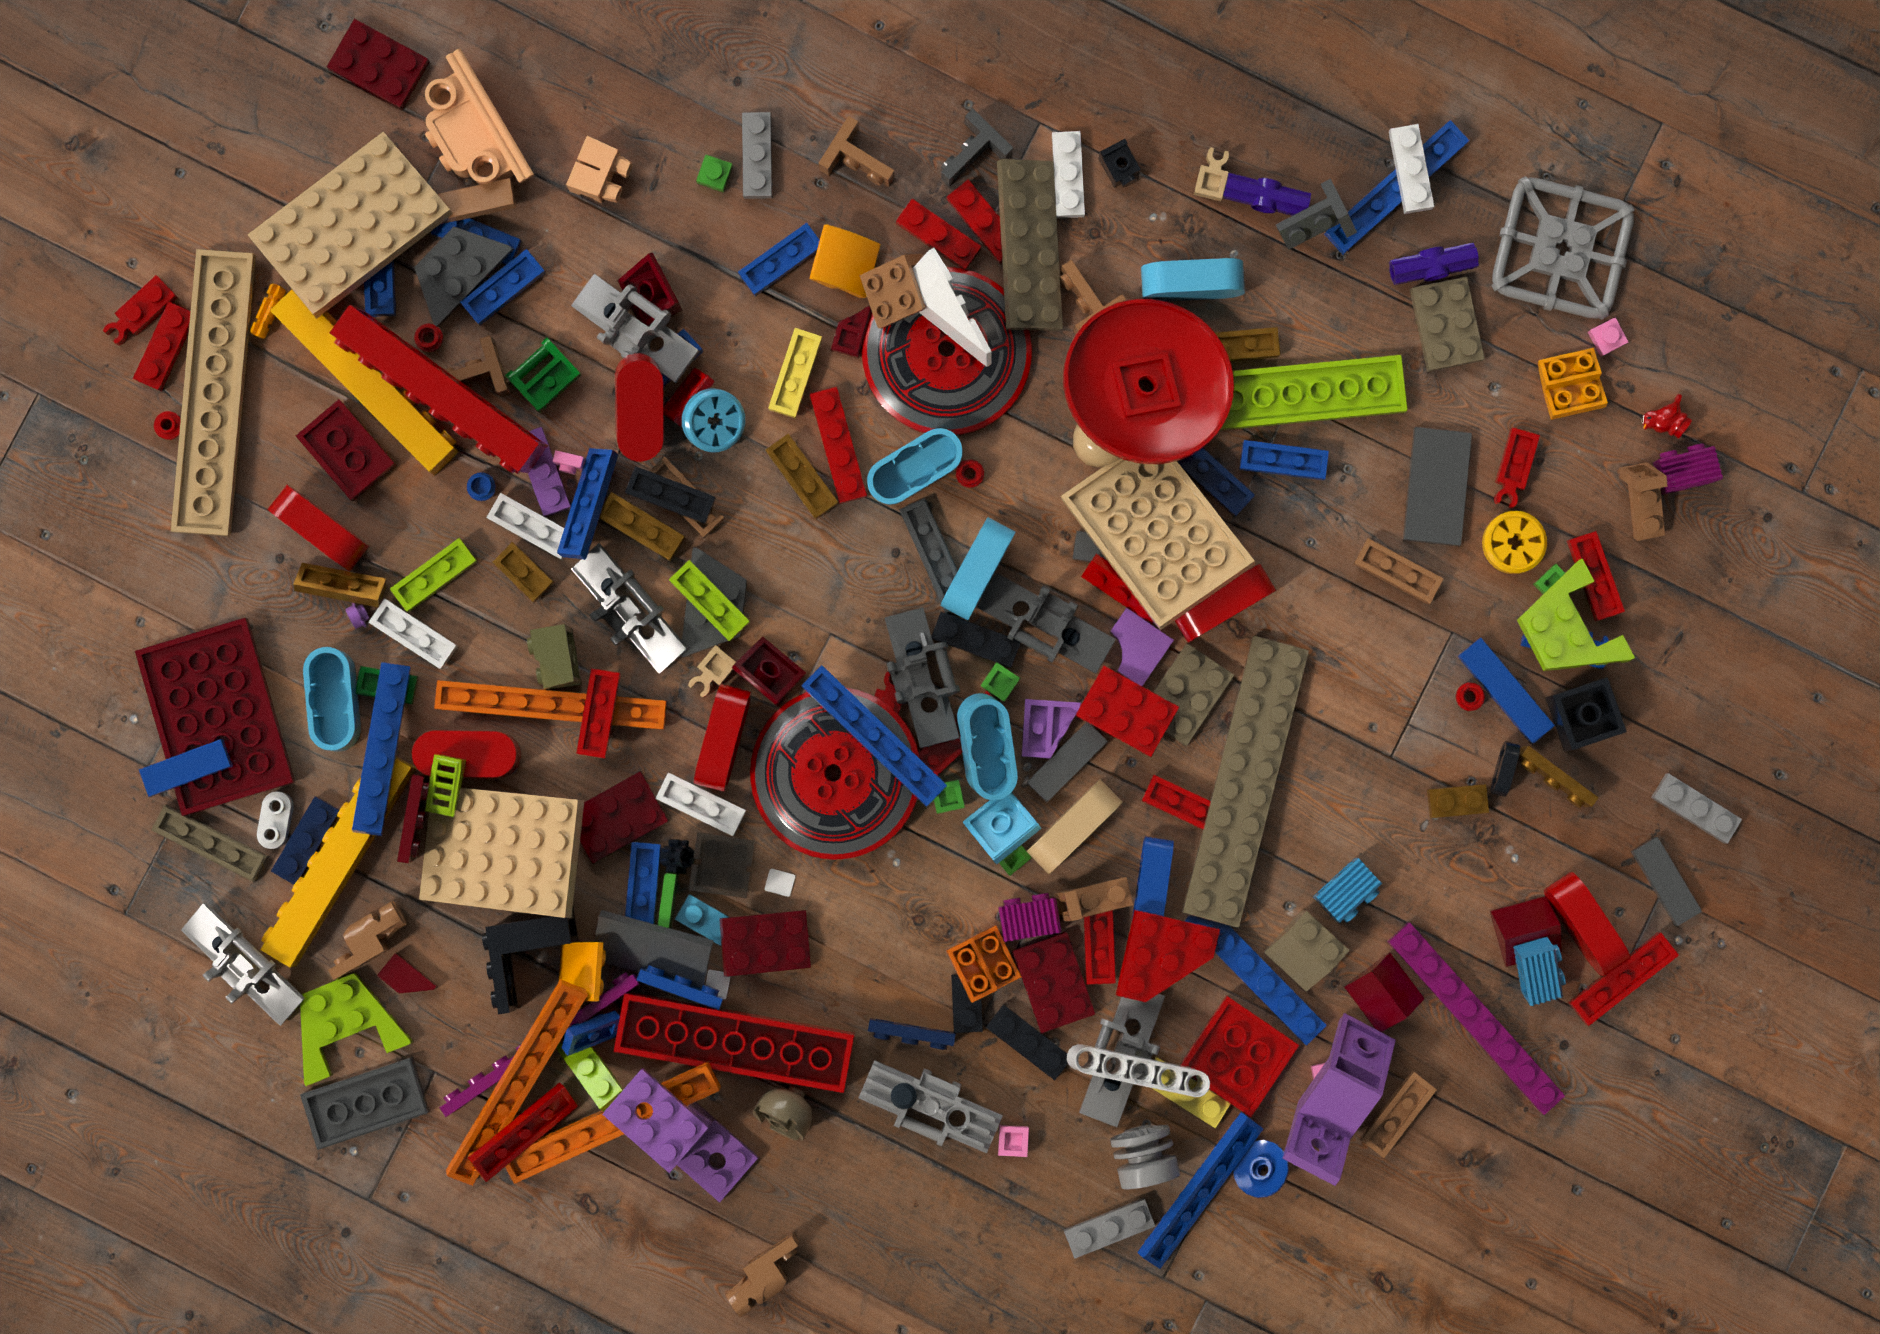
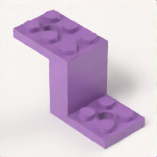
[1283,1013,1395,1186]
[602,1068,758,1202]

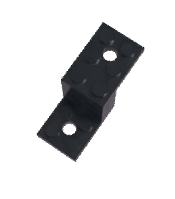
[482,906,579,1015]

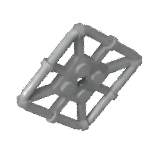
[1491,176,1635,320]

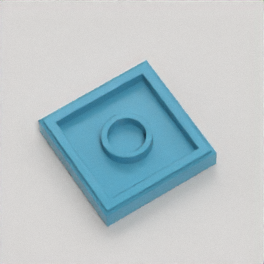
[963,792,1042,865]

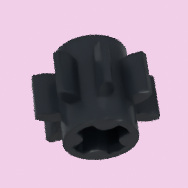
[660,839,695,874]

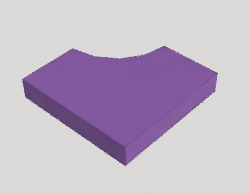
[1110,608,1174,686]

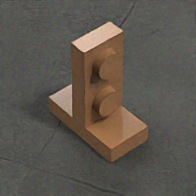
[818,116,895,187]
[1060,260,1127,334]
[445,336,511,397]
[1619,462,1667,541]
[1054,877,1133,921]

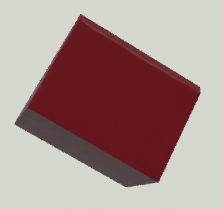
[617,252,683,327]
[732,636,806,707]
[1490,896,1562,967]
[1343,952,1425,1032]

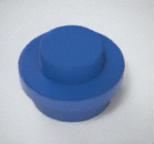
[467,472,496,501]

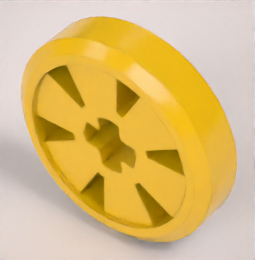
[1482,511,1547,574]

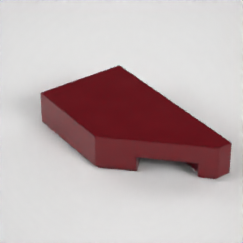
[831,306,872,358]
[377,953,438,994]

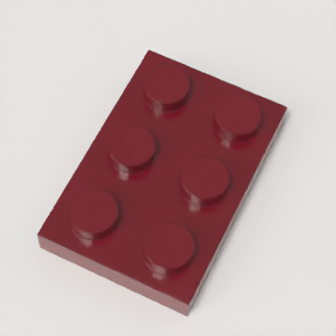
[326,18,430,110]
[295,399,396,502]
[580,771,669,864]
[397,775,429,864]
[719,910,811,977]
[1012,932,1095,1033]

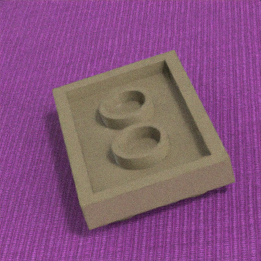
[1410,277,1485,372]
[1153,643,1234,746]

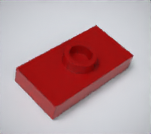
[663,368,715,426]

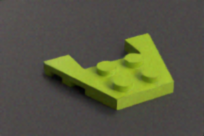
[1517,559,1635,671]
[300,973,413,1086]

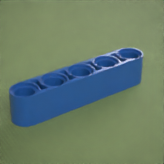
[1132,836,1174,919]

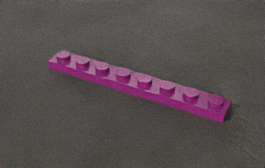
[1387,922,1565,1115]
[439,972,642,1117]

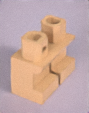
[566,136,633,203]

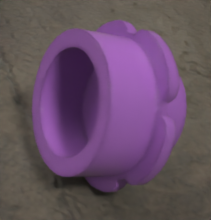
[345,603,370,629]

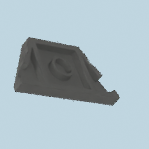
[414,227,514,327]
[680,547,747,657]

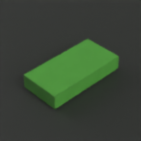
[658,873,679,929]

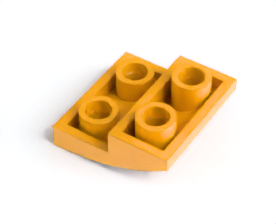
[809,224,881,298]
[1538,348,1608,420]
[558,942,606,1002]

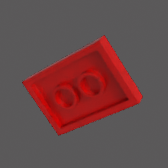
[1076,666,1179,758]

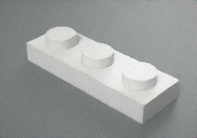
[1389,124,1434,214]
[1052,131,1085,218]
[486,493,564,560]
[369,598,458,670]
[655,773,746,836]

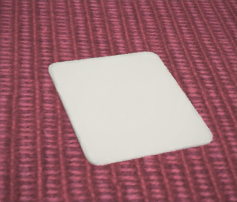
[765,869,795,897]
[706,970,730,999]

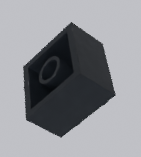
[1545,677,1627,751]

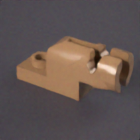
[328,901,407,980]
[726,1232,799,1317]

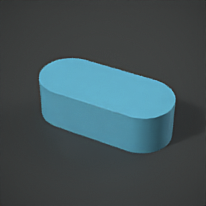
[1141,258,1245,302]
[867,428,962,505]
[940,517,1016,620]
[303,647,361,752]
[957,693,1018,800]

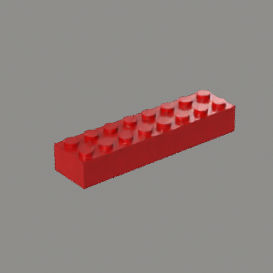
[329,304,548,474]
[614,992,855,1093]

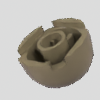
[753,1086,812,1141]

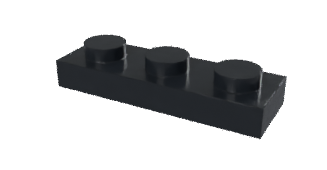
[625,466,716,525]
[931,612,1021,668]
[986,1004,1068,1081]

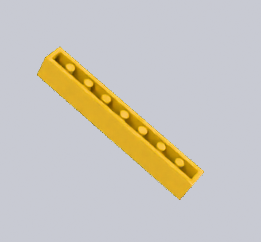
[270,289,459,476]
[260,756,417,968]

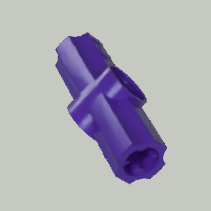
[1222,173,1311,216]
[1389,242,1479,285]

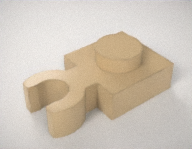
[1194,147,1229,201]
[688,645,736,698]

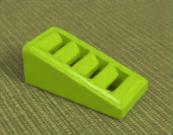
[425,754,466,817]

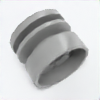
[1110,1125,1181,1189]

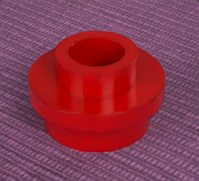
[414,323,443,352]
[154,411,181,440]
[956,459,984,488]
[1455,682,1485,711]

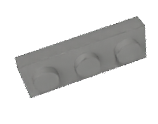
[742,112,772,199]
[1651,773,1742,844]
[1064,1198,1156,1258]

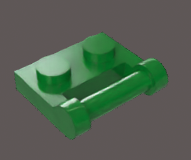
[505,337,581,413]

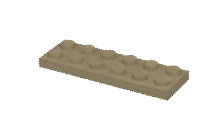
[997,159,1063,331]

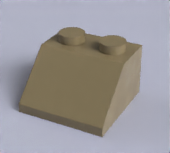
[1263,910,1350,992]

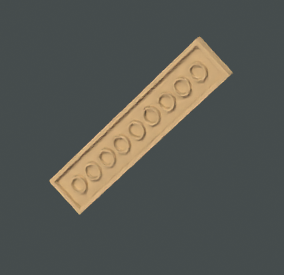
[171,249,256,537]

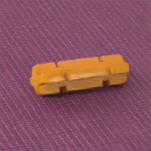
[250,283,286,339]

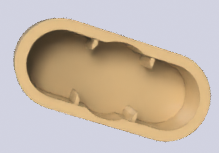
[1026,779,1123,874]

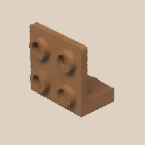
[860,254,925,329]

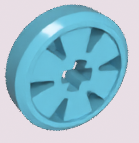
[682,388,745,452]

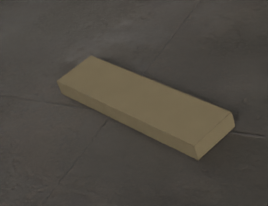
[151,804,269,882]

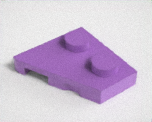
[1021,699,1081,759]

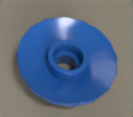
[1233,1140,1289,1198]

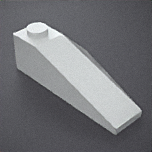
[912,248,992,367]

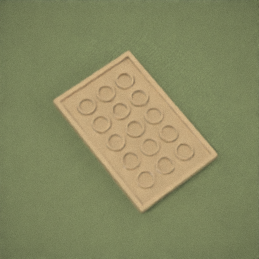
[248,132,452,319]
[1061,458,1255,630]
[419,787,584,918]

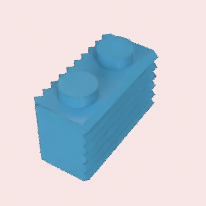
[1313,858,1382,923]
[1513,937,1566,1006]

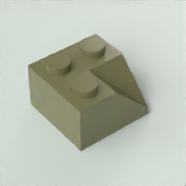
[527,624,582,690]

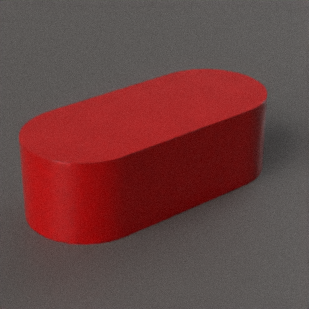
[615,353,663,462]
[267,484,370,571]
[1175,563,1277,643]
[694,684,752,792]
[412,730,521,778]
[1544,872,1630,977]

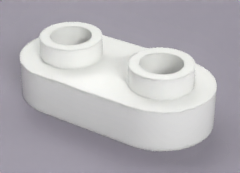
[257,792,293,849]

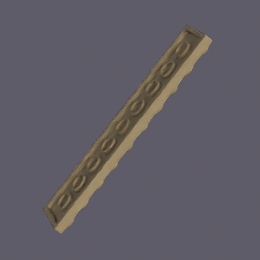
[1182,636,1309,928]

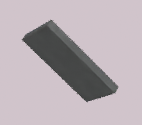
[1403,427,1472,547]
[594,910,714,989]
[300,1057,430,1150]

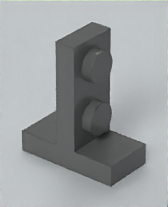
[941,108,1013,186]
[1276,179,1357,250]

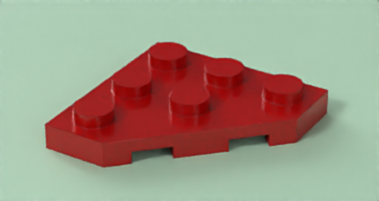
[1116,910,1220,1002]

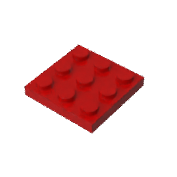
[1180,995,1299,1117]

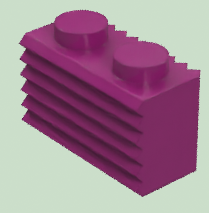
[1653,443,1723,495]
[998,893,1061,942]

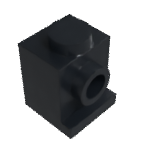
[1098,139,1141,188]

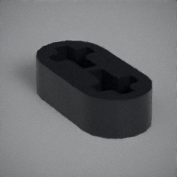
[1490,741,1520,797]

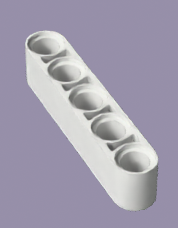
[1067,1044,1210,1097]

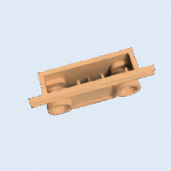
[425,49,534,185]

